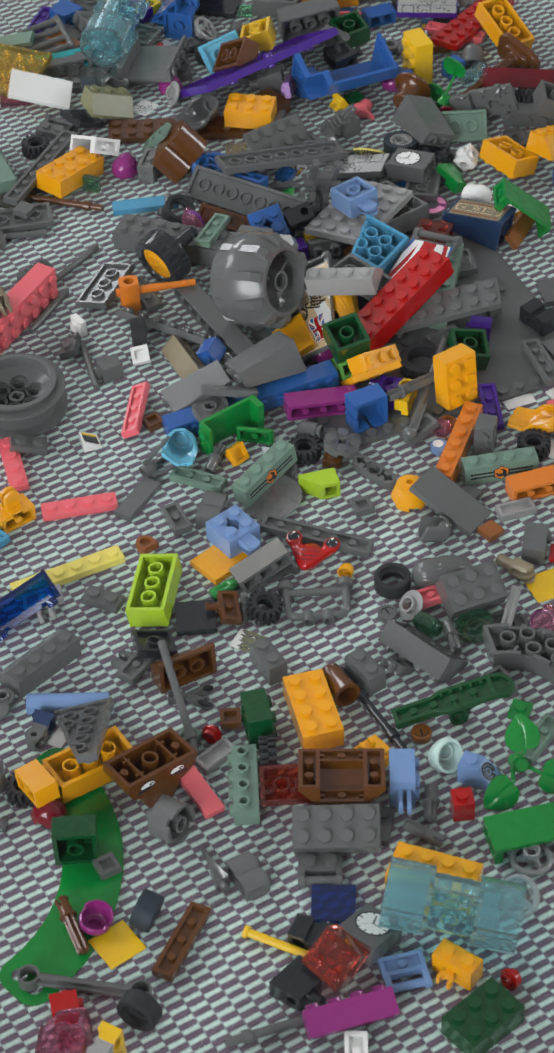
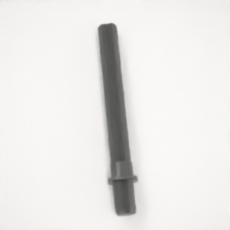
[386,370,435,402]

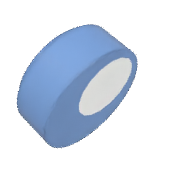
[430,439,447,456]

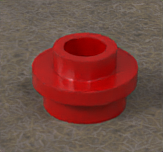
[202,725,222,744]
[500,968,522,991]

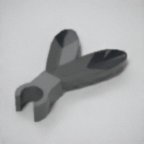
[168,685,213,709]

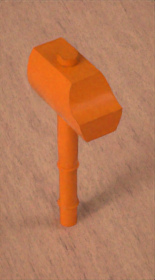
[116,275,196,313]

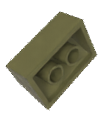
[80,84,134,120]

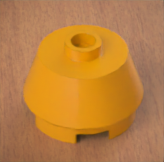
[391,475,426,512]

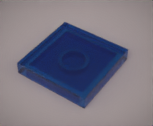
[311,885,356,926]

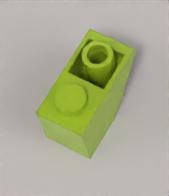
[298,467,341,500]

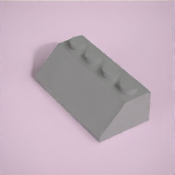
[304,267,384,296]

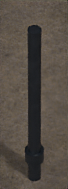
[341,667,407,749]

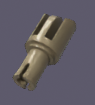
[0,286,13,318]
[495,553,535,584]

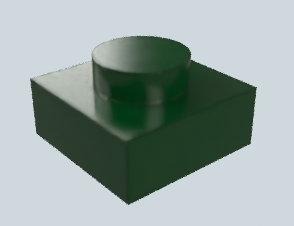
[343,90,365,105]

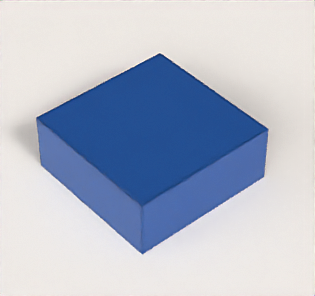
[275,166,297,182]

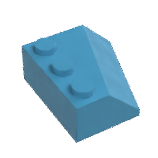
[351,214,409,274]

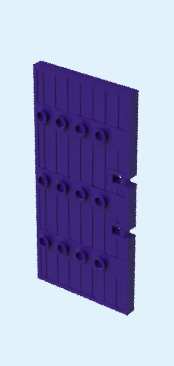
[179,27,338,98]

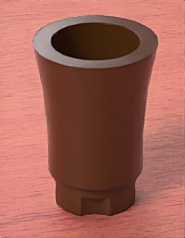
[322,662,360,707]

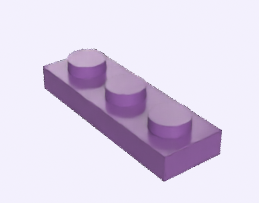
[281,75,296,99]

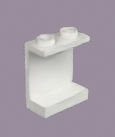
[70,135,120,156]

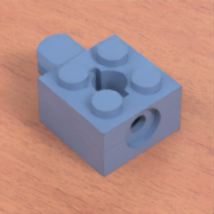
[330,176,379,219]
[205,505,261,559]
[389,748,420,815]

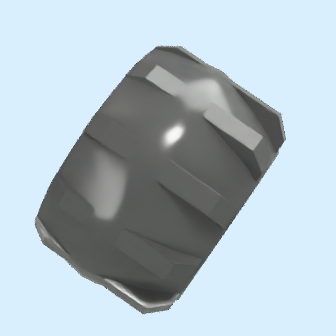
[210,230,308,329]

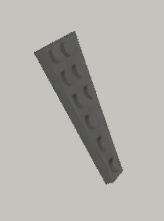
[53,697,114,764]

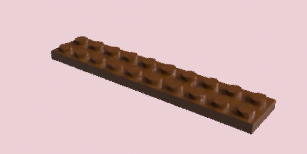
[108,116,254,144]

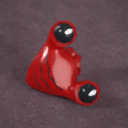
[286,530,340,571]

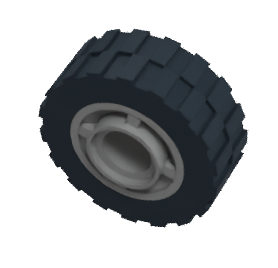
[384,130,419,156]

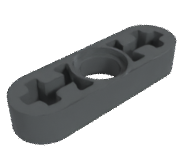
[352,454,397,490]

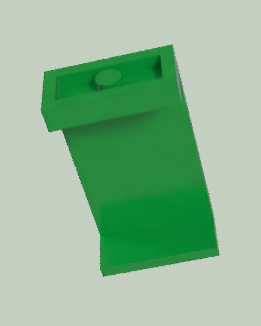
[493,178,551,238]
[198,395,264,456]
[483,802,554,864]

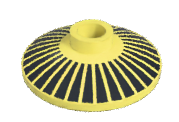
[353,148,384,155]

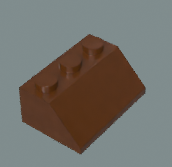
[213,36,260,72]
[150,642,217,694]

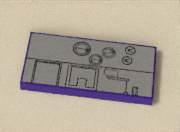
[397,0,457,18]

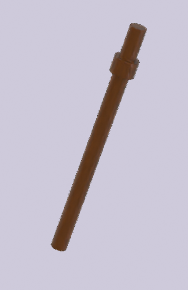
[24,194,104,211]

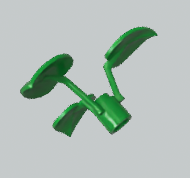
[428,56,466,109]
[483,713,554,811]

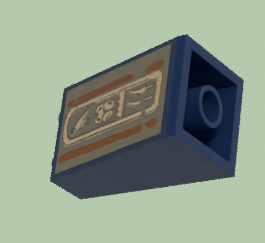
[442,197,517,251]

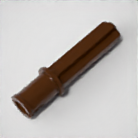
[54,895,89,955]

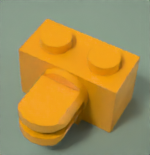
[0,486,37,534]

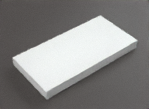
[7,69,73,110]

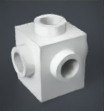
[453,143,480,172]

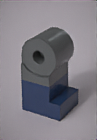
[25,709,56,751]

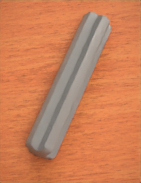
[501,585,521,626]

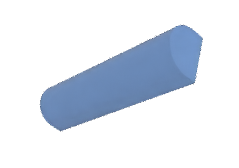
[26,692,110,715]

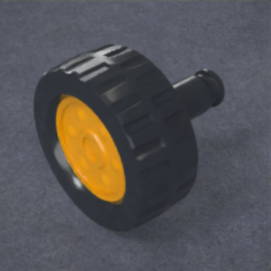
[136,226,198,283]

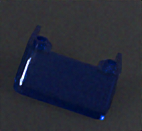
[0,569,61,642]

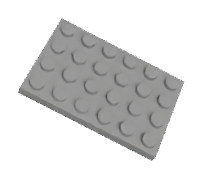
[305,180,413,245]

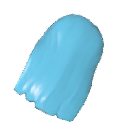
[161,428,198,467]

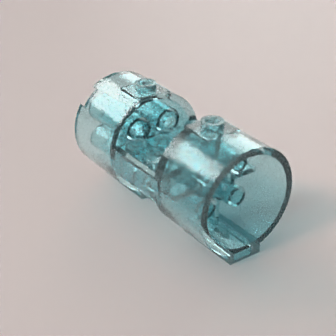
[80,0,150,67]
[378,857,527,955]

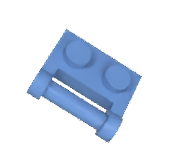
[377,949,433,994]

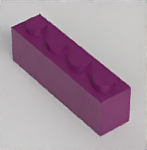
[283,385,356,421]
[301,984,400,1041]

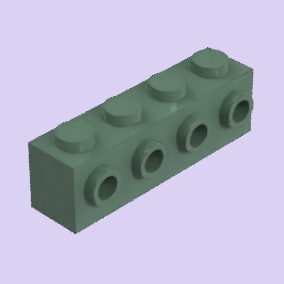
[227,744,260,826]

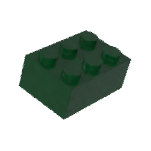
[441,977,525,1053]

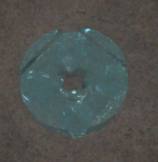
[460,61,488,85]

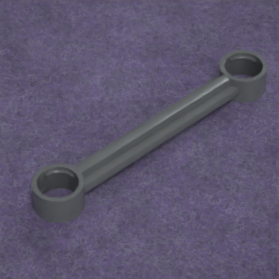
[17,964,152,997]

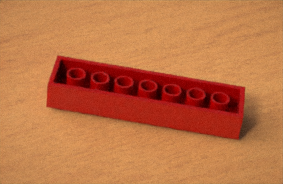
[357,246,454,351]

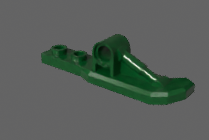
[391,673,516,730]

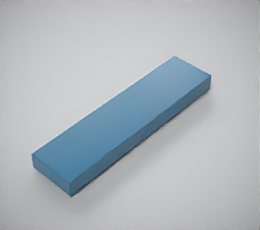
[112,194,179,216]

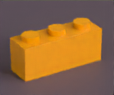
[347,344,401,376]

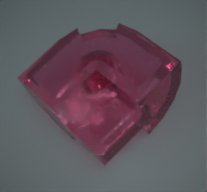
[35,1007,93,1053]

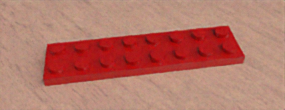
[430,0,514,51]

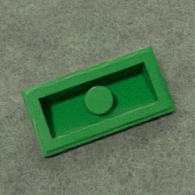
[236,425,275,445]

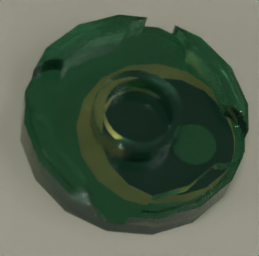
[455,609,495,644]

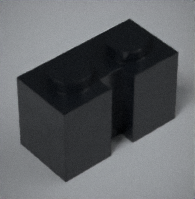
[519,298,554,337]
[287,913,337,959]

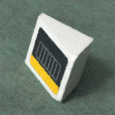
[78,431,102,453]

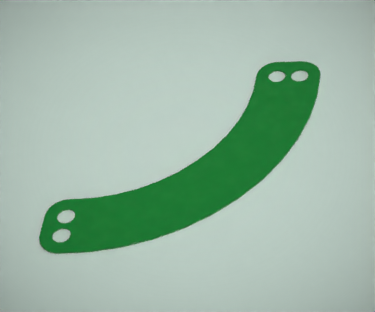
[0,748,123,1006]

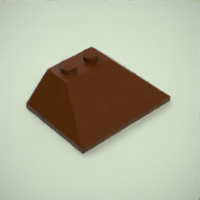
[298,748,386,805]

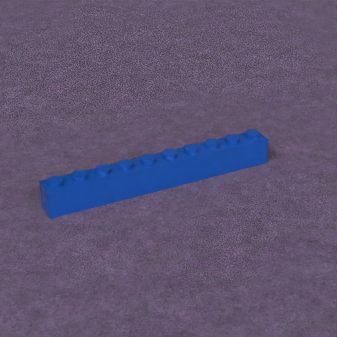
[161,360,339,435]

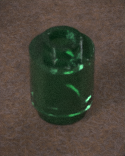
[413,611,443,638]

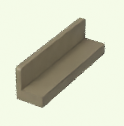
[161,335,205,379]

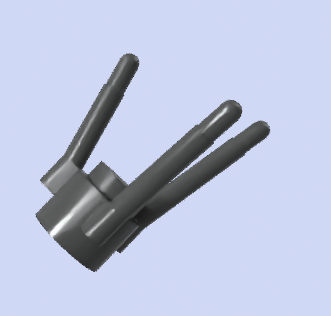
[139,436,177,479]

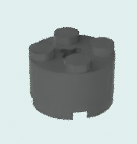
[146,794,195,845]

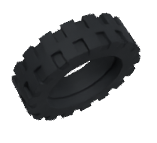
[399,341,438,379]

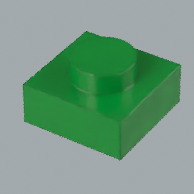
[507,698,533,720]

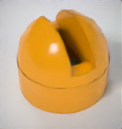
[337,563,354,577]

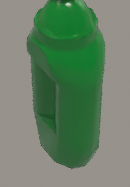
[208,579,239,600]

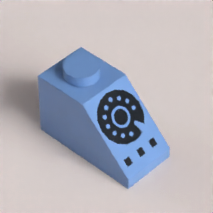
[457,750,502,791]

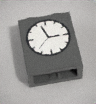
[385,148,435,184]
[333,903,404,966]

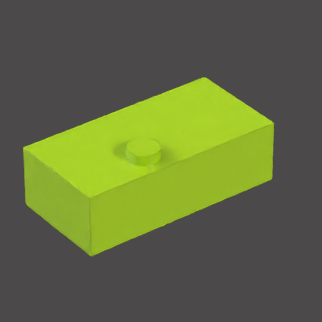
[125,553,182,627]

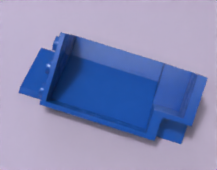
[150,0,199,40]
[291,32,413,100]

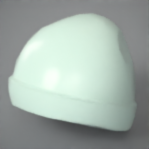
[428,737,463,773]

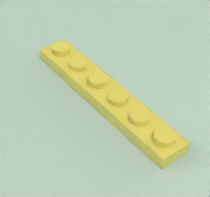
[10,545,125,601]

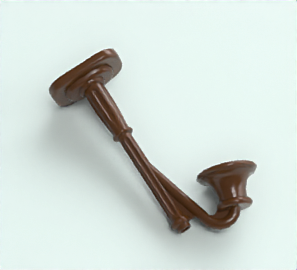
[393,32,540,108]

